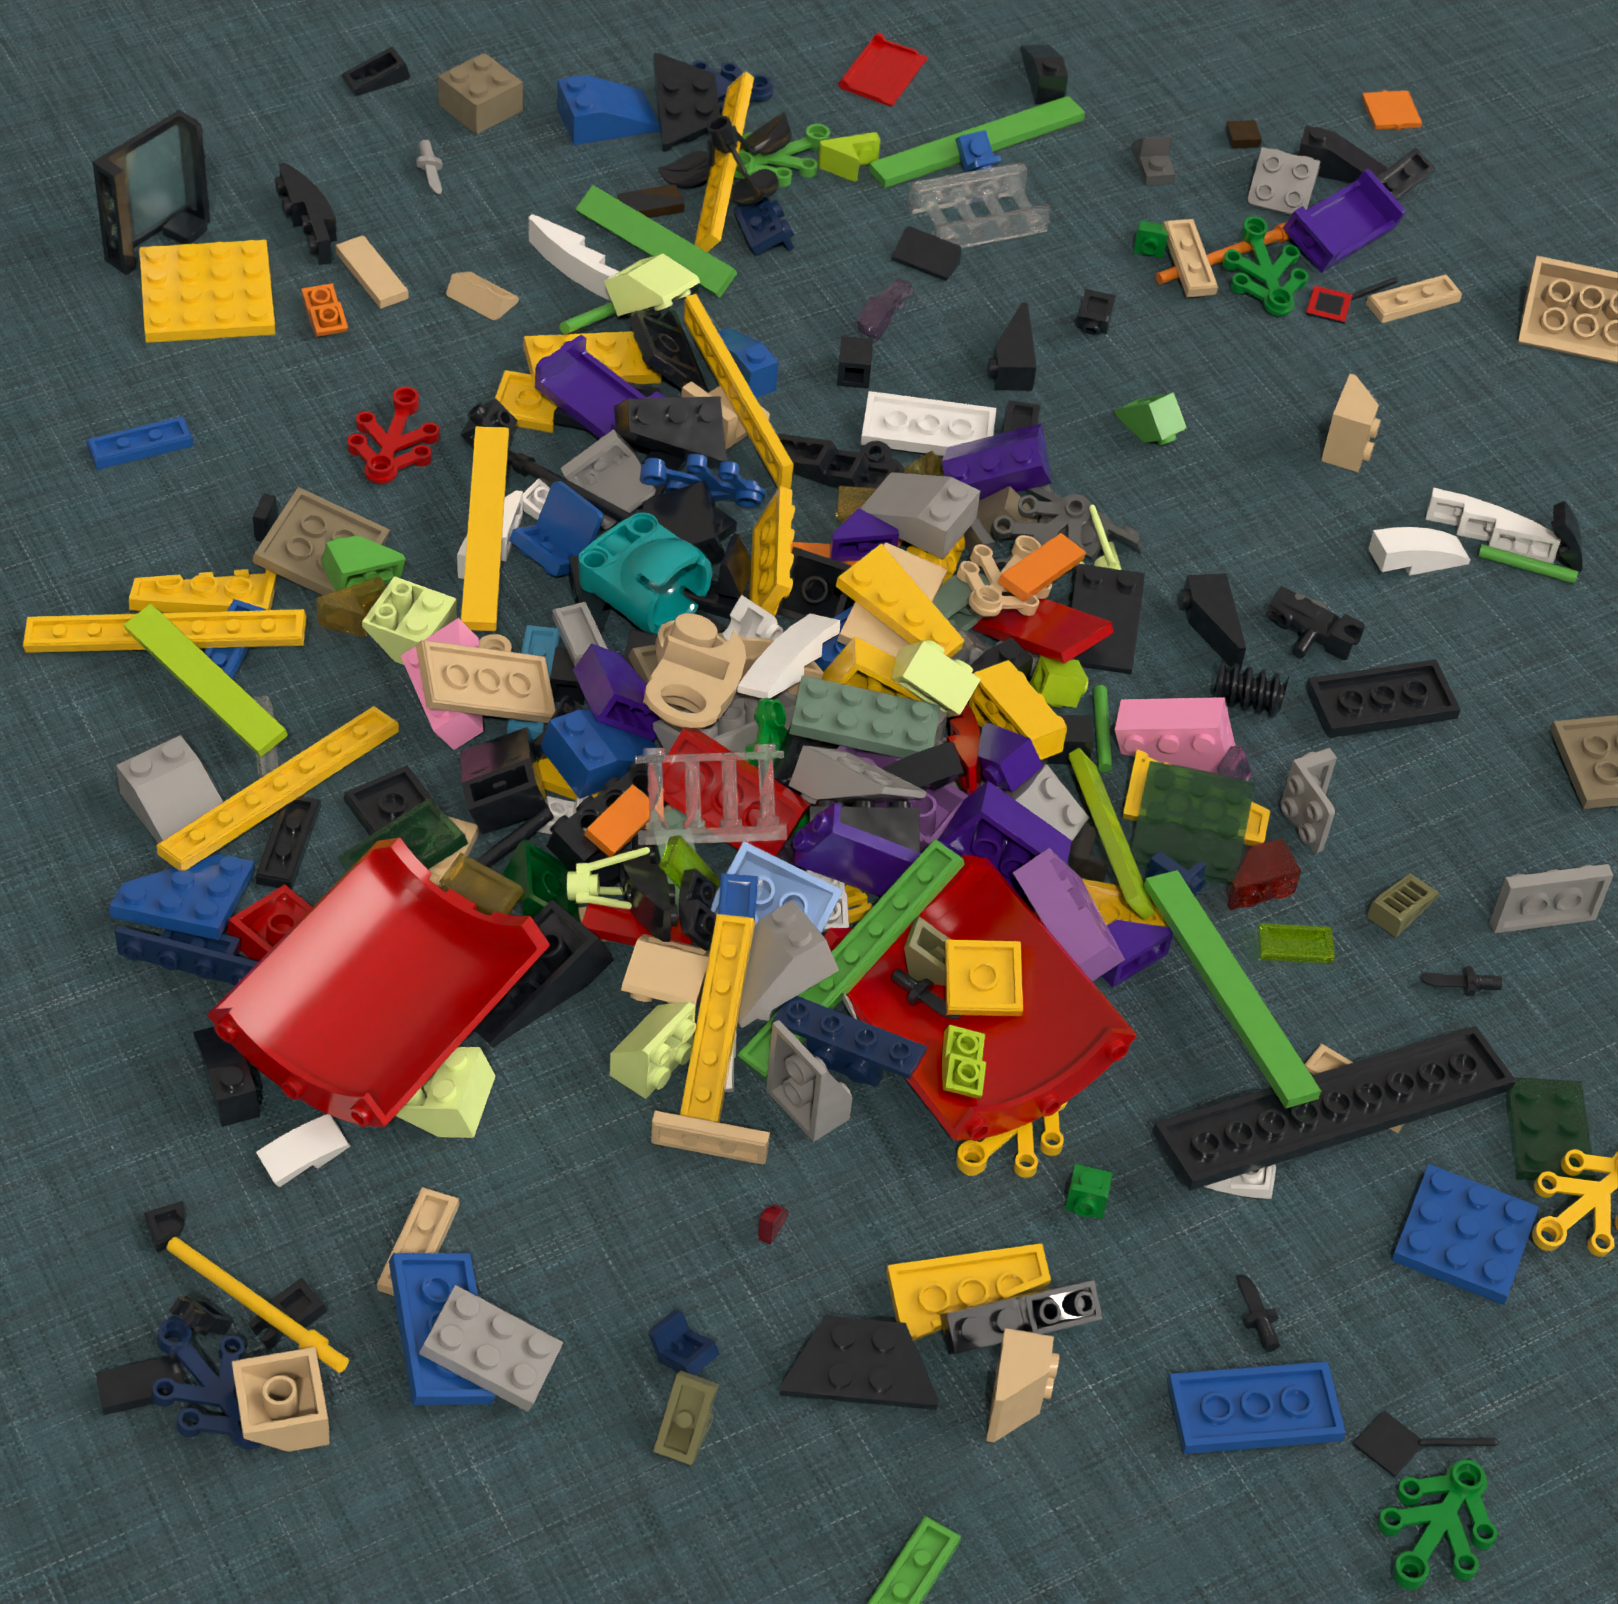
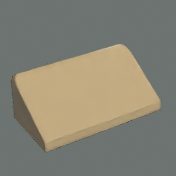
[446,271,519,320]

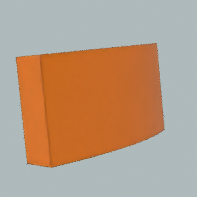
[301,283,348,337]

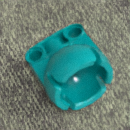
[579,513,712,634]

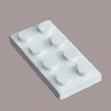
[861,391,997,456]

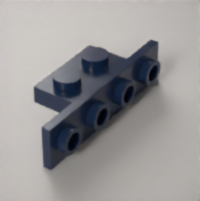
[114,926,258,986]
[772,996,927,1087]

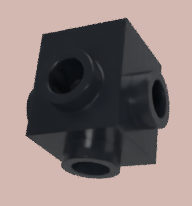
[461,398,518,448]

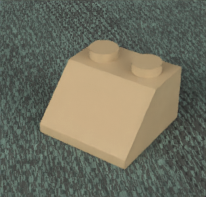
[1321,374,1381,472]
[986,1328,1059,1442]
[232,1347,330,1452]

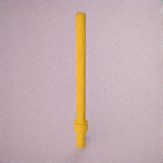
[167,1237,349,1373]

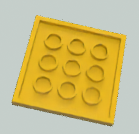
[139,240,276,343]

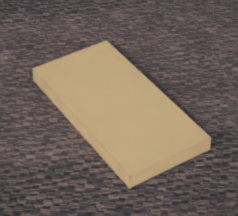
[837,542,947,658]
[416,640,556,723]

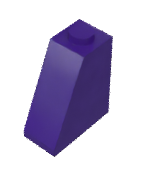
[573,643,661,741]

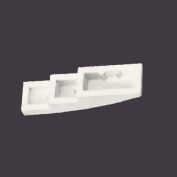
[529,214,620,302]
[1426,487,1561,564]
[737,614,840,698]

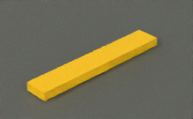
[680,914,755,1123]

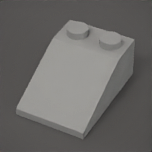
[860,472,980,559]
[116,735,223,844]
[789,745,927,807]
[1004,764,1089,842]
[738,900,839,1028]
[766,1020,852,1142]

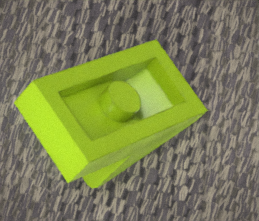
[817,132,880,182]

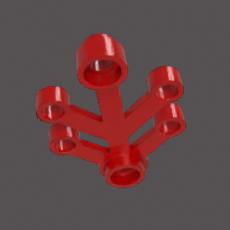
[347,387,440,484]

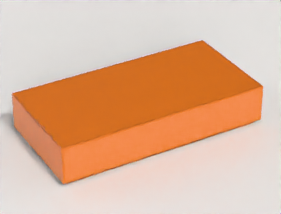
[584,784,660,857]

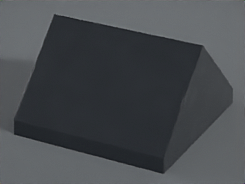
[777,547,854,620]

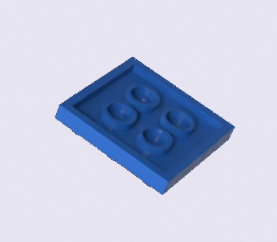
[1392,1164,1539,1305]

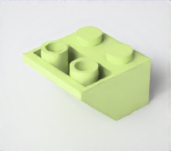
[604,253,700,316]
[362,576,457,665]
[891,640,981,718]
[610,1001,696,1099]
[395,1047,495,1138]

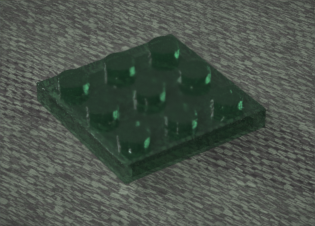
[1131,761,1255,886]

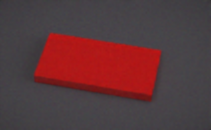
[972,594,1114,664]

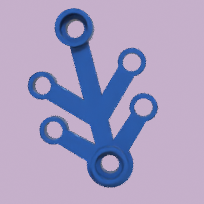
[639,454,766,508]

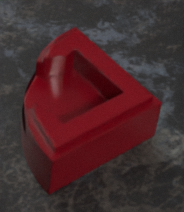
[758,1204,788,1245]

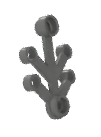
[993,494,1091,584]

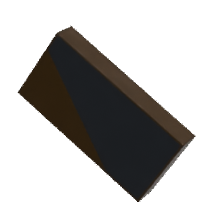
[617,184,685,218]

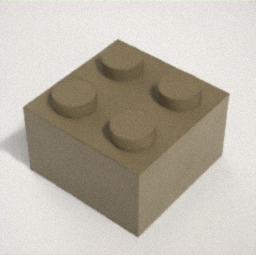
[438,53,523,134]

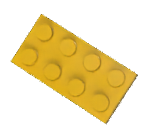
[523,331,662,389]
[750,486,795,617]

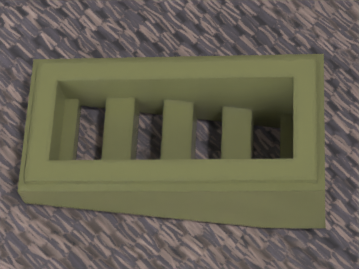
[1367,873,1439,937]

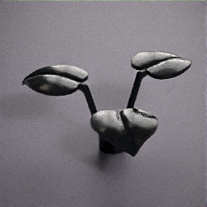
[658,112,792,205]

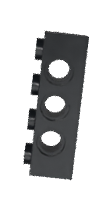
[546,751,669,871]

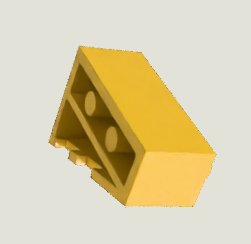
[822,636,924,702]
[969,660,1067,760]

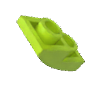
[942,1025,986,1099]

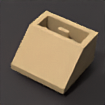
[621,934,710,1006]

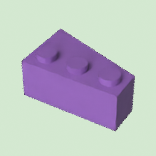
[1013,848,1125,981]

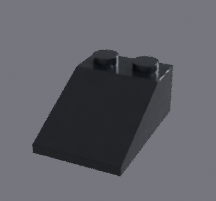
[1071,563,1145,674]

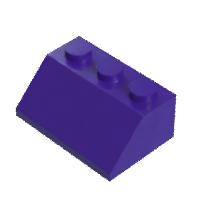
[942,423,1052,500]
[938,781,1072,902]

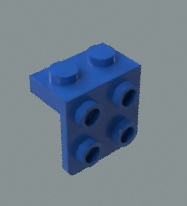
[509,481,603,577]

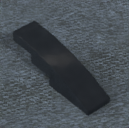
[777,433,901,496]

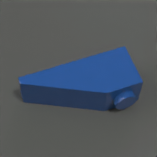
[718,328,778,398]

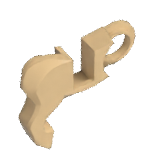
[643,613,824,728]

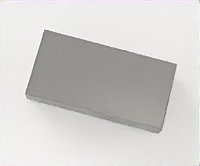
[552,602,607,666]

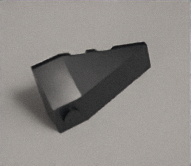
[473,900,614,1047]

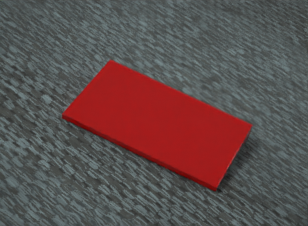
[838,33,928,107]

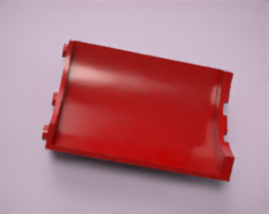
[207,837,550,1127]
[824,854,1137,1141]

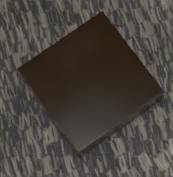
[1225,120,1262,148]

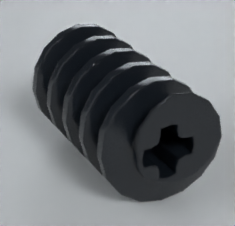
[1214,660,1289,717]

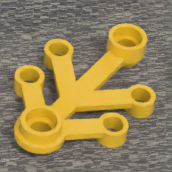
[956,1101,1068,1178]
[1532,1149,1618,1257]

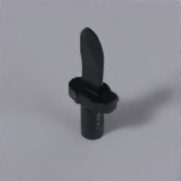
[1420,966,1502,996]
[891,968,961,1019]
[1236,1274,1280,1352]

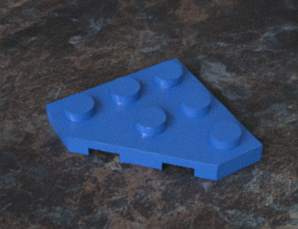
[110,854,254,940]

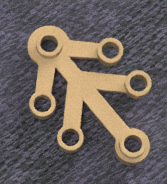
[957,535,1052,617]

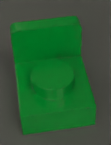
[1133,220,1168,259]
[1065,1164,1113,1219]

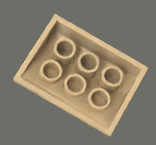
[1518,256,1618,364]

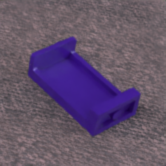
[1283,169,1406,273]
[534,334,666,445]
[793,802,948,897]

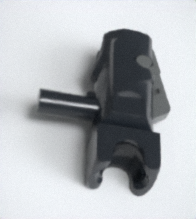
[1266,586,1365,661]

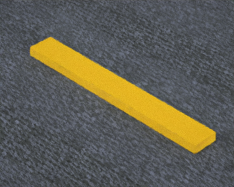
[694,72,754,252]
[683,294,793,488]
[461,427,509,631]
[23,609,306,653]
[156,706,399,871]

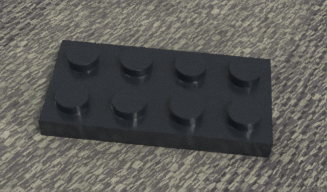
[1306,659,1461,738]

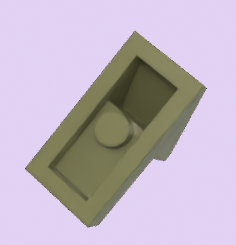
[653,1371,719,1466]

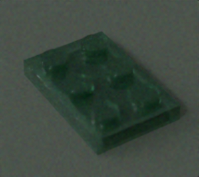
[338,798,469,872]
[1505,1077,1596,1182]

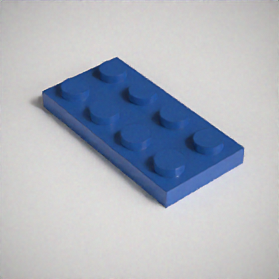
[389,1253,496,1405]
[1168,1362,1346,1454]

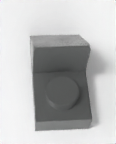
[1131,136,1176,186]

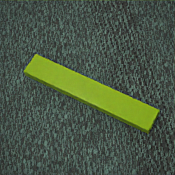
[124,603,288,758]
[1069,748,1156,920]

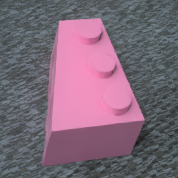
[400,618,483,750]
[1115,697,1235,776]

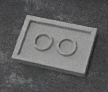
[1490,864,1614,933]
[419,1285,563,1412]

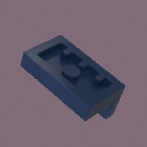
[733,197,794,255]

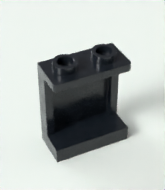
[642,480,725,563]

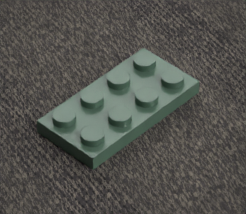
[789,675,941,758]

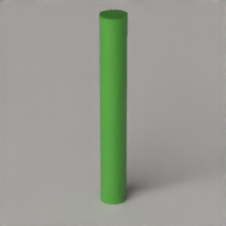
[560,302,616,334]
[1478,544,1579,584]
[1093,685,1112,773]

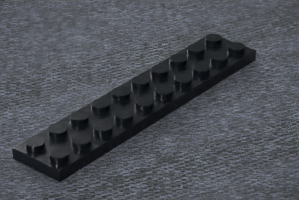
[1152,1026,1516,1191]

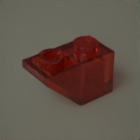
[1227,839,1301,910]

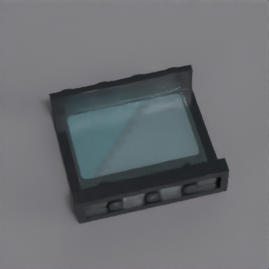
[92,110,210,275]

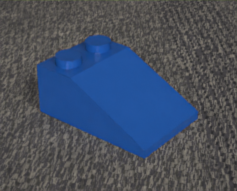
[557,75,660,145]
[541,710,665,799]

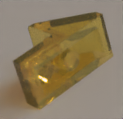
[316,576,386,637]

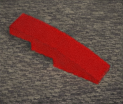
[947,702,982,796]

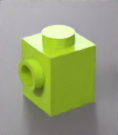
[1030,655,1088,708]

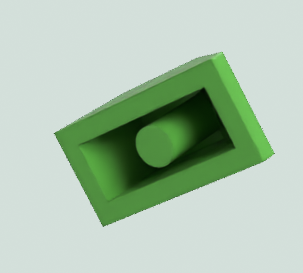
[1114,392,1187,445]
[321,535,406,595]

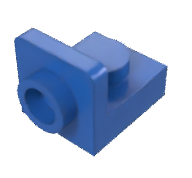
[955,130,1001,176]

